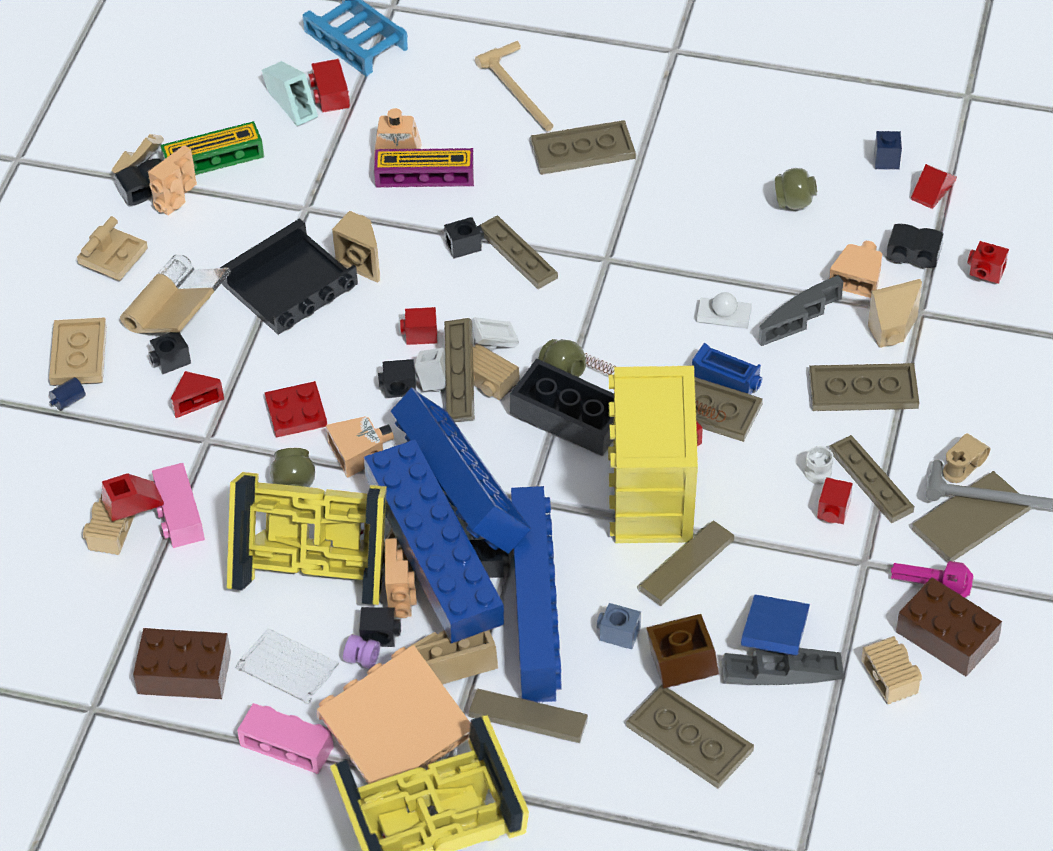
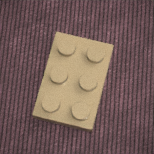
[49,317,107,385]

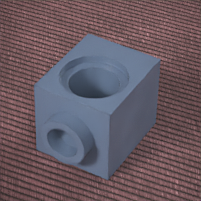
[596,603,641,650]

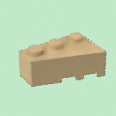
[406,630,498,684]

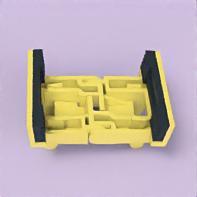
[227,472,387,605]
[330,715,529,851]

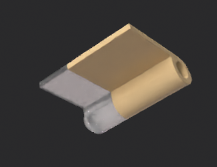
[120,254,232,333]

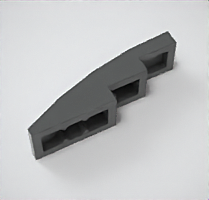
[759,275,843,346]
[722,648,844,685]

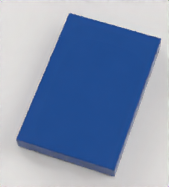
[741,594,810,655]

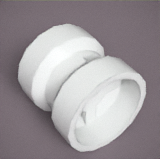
[805,446,833,484]

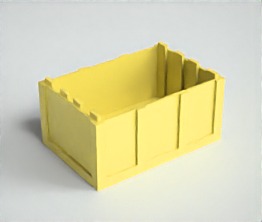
[608,366,698,544]

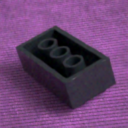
[509,358,614,456]

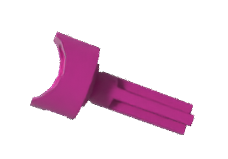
[891,561,973,598]

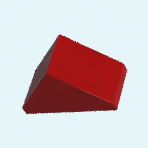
[911,164,957,209]
[171,371,224,418]

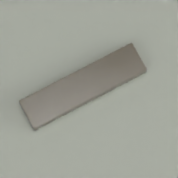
[480,215,558,289]
[444,318,475,422]
[829,435,915,524]
[640,520,734,606]
[469,688,588,743]

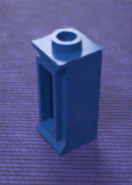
[692,342,763,395]

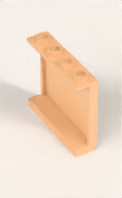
[317,645,470,784]

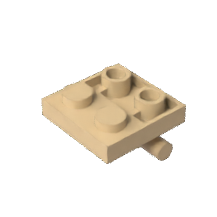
[77,216,148,281]

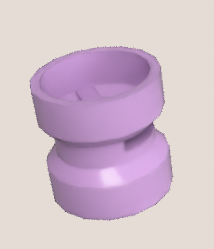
[343,634,380,669]

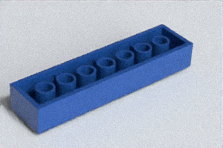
[391,387,531,554]
[364,439,504,644]
[511,486,562,702]

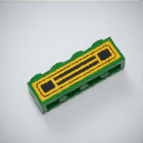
[160,121,264,175]

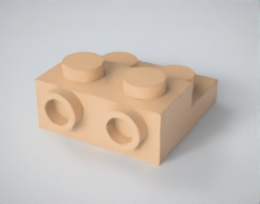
[148,145,197,216]
[385,539,417,618]

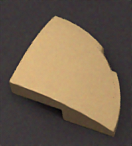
[111,133,164,173]

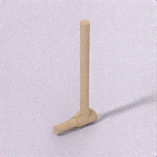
[475,41,554,131]

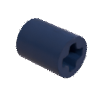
[49,377,86,411]

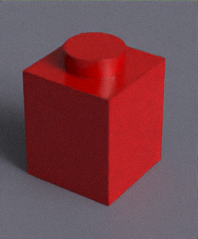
[400,307,438,345]
[817,477,853,525]

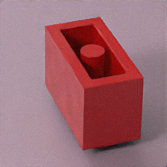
[308,58,350,113]

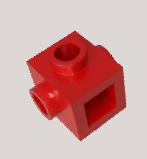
[967,241,1009,284]

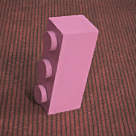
[152,463,205,548]
[237,703,334,774]

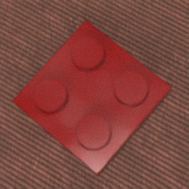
[264,381,328,438]

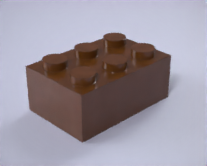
[896,577,1003,677]
[133,628,231,700]

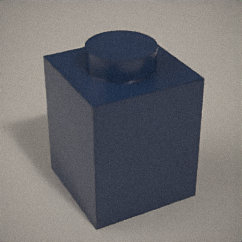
[874,131,902,170]

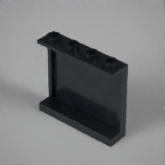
[220,218,358,335]

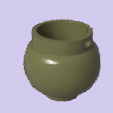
[775,168,818,209]
[538,339,586,377]
[270,448,315,487]

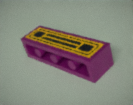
[374,148,474,188]

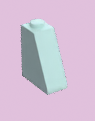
[261,61,318,126]

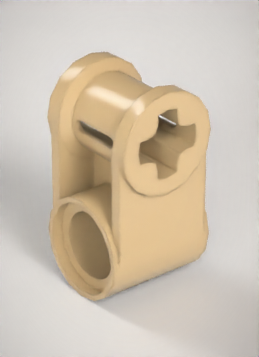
[943,433,991,483]

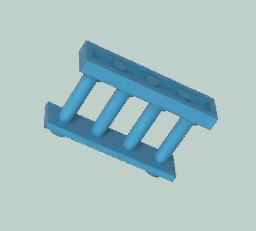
[302,0,408,76]

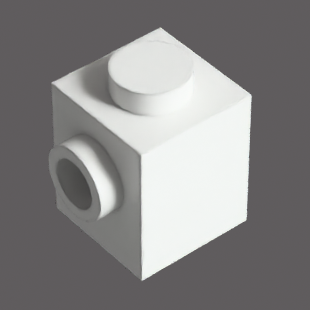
[415,347,446,391]

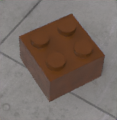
[646,614,719,689]

